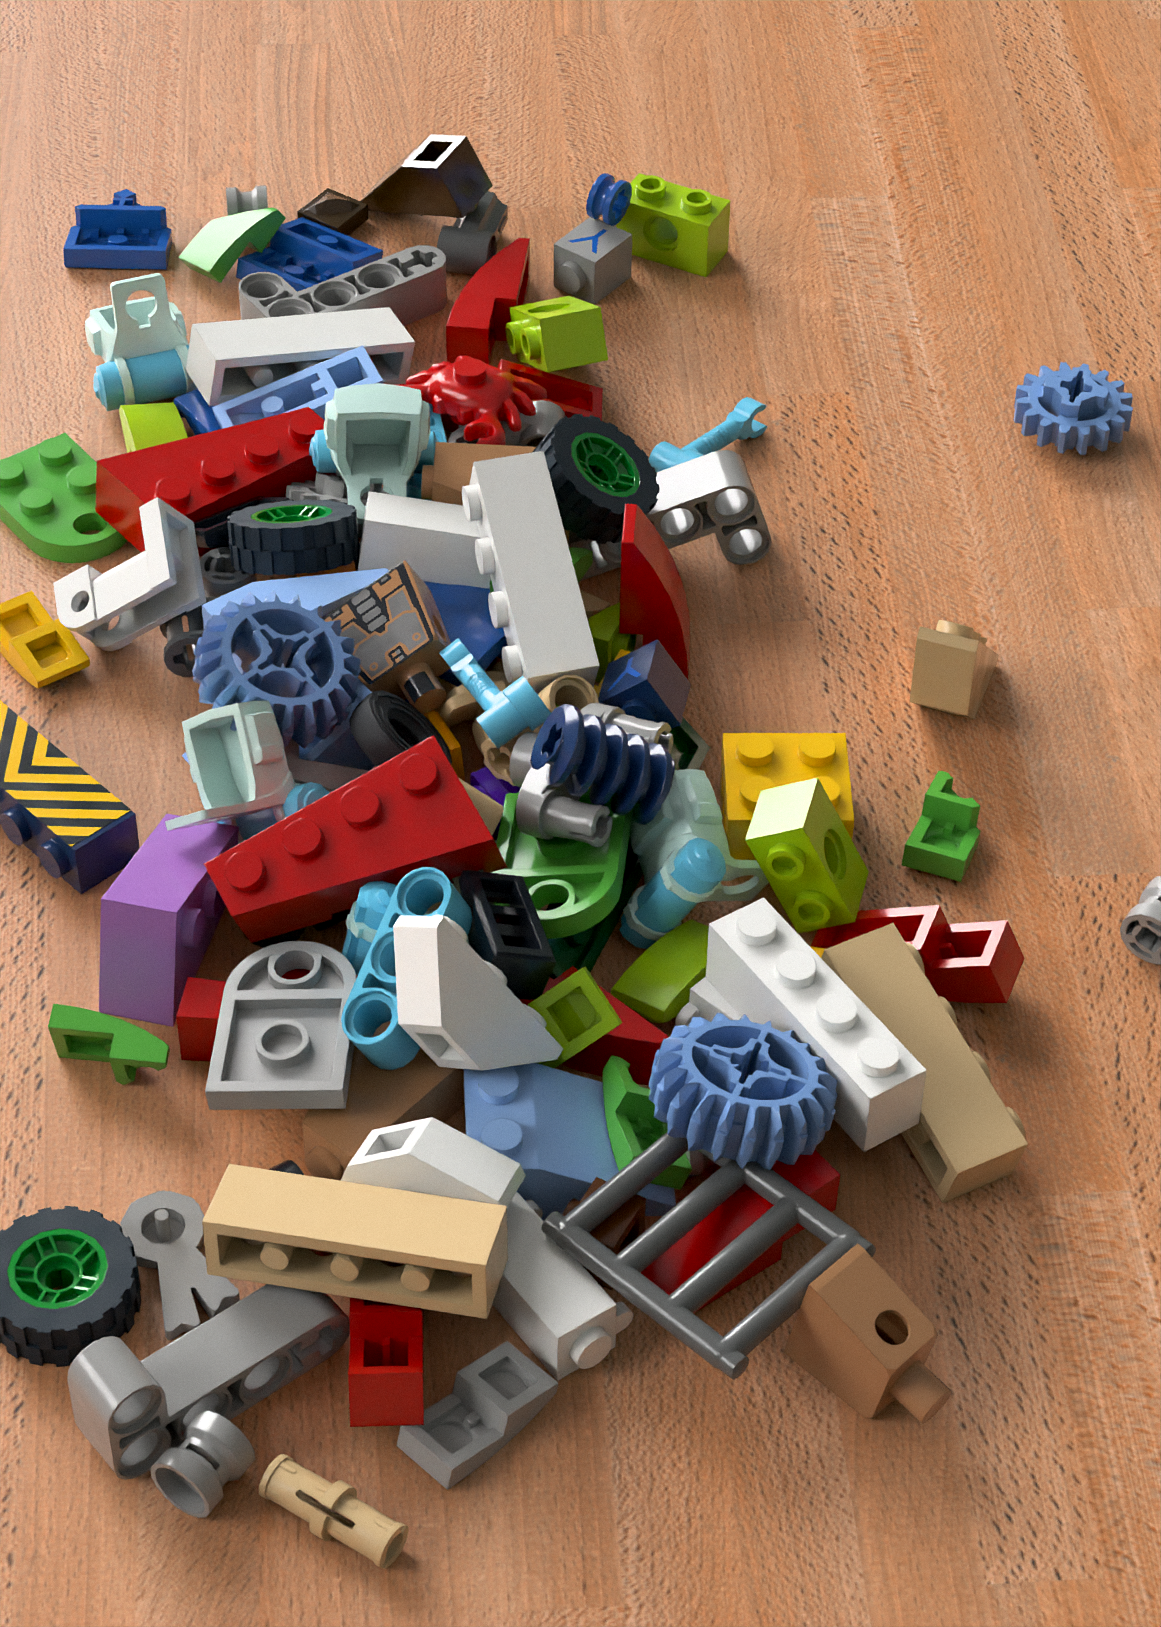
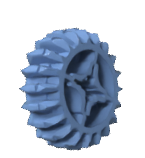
[192,590,361,749]
[649,1013,837,1170]

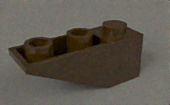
[360,134,493,218]

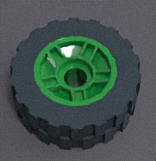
[533,414,660,544]
[227,499,360,575]
[0,1206,141,1367]

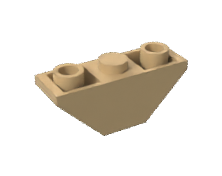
[910,620,999,719]

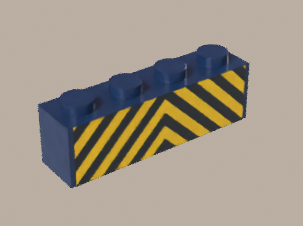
[0,700,140,894]

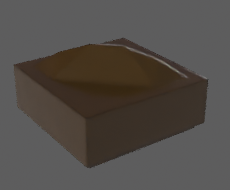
[297,188,368,236]

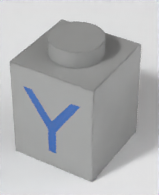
[554,217,632,305]

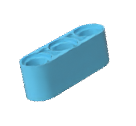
[341,867,473,1070]

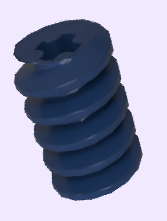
[530,704,675,825]

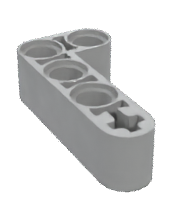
[239,245,447,326]
[568,450,772,581]
[67,1284,350,1480]

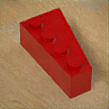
[95,407,325,558]
[204,735,507,943]

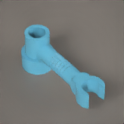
[649,397,768,473]
[439,638,551,749]

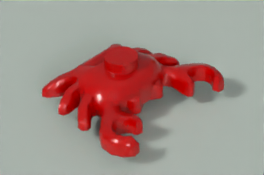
[398,355,547,445]

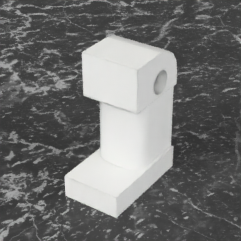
[53,497,206,651]

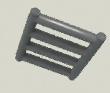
[541,1132,876,1380]

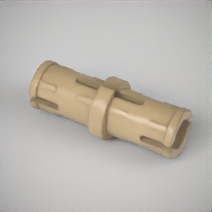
[259,1454,409,1569]

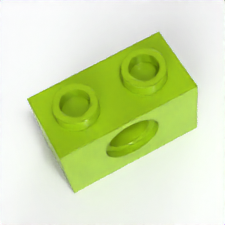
[616,173,731,277]
[505,296,608,373]
[745,778,869,933]

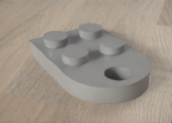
[205,941,357,1110]

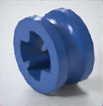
[586,173,632,226]

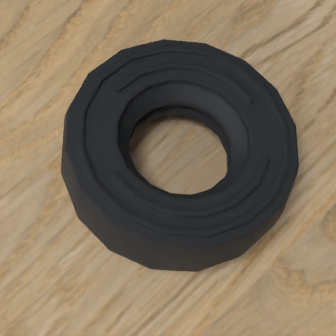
[349,690,452,767]

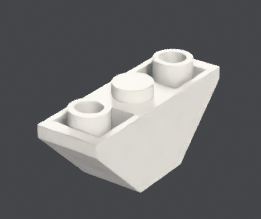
[393,914,563,1071]
[341,1117,526,1209]

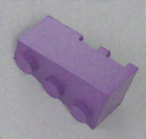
[99,814,239,1027]

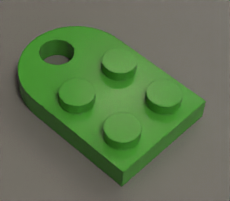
[0,433,127,563]
[491,788,633,939]

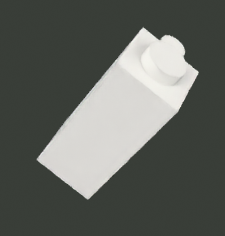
[358,491,491,589]
[492,1192,633,1381]

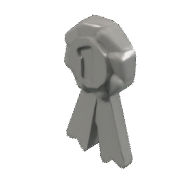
[120,1190,240,1341]

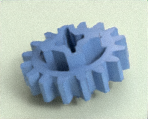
[1014,362,1133,455]

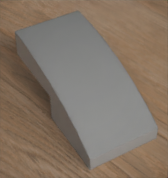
[396,1341,558,1490]

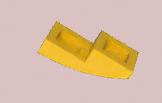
[0,590,90,689]

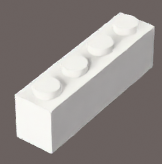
[186,307,415,406]
[462,451,600,693]
[706,898,926,1152]

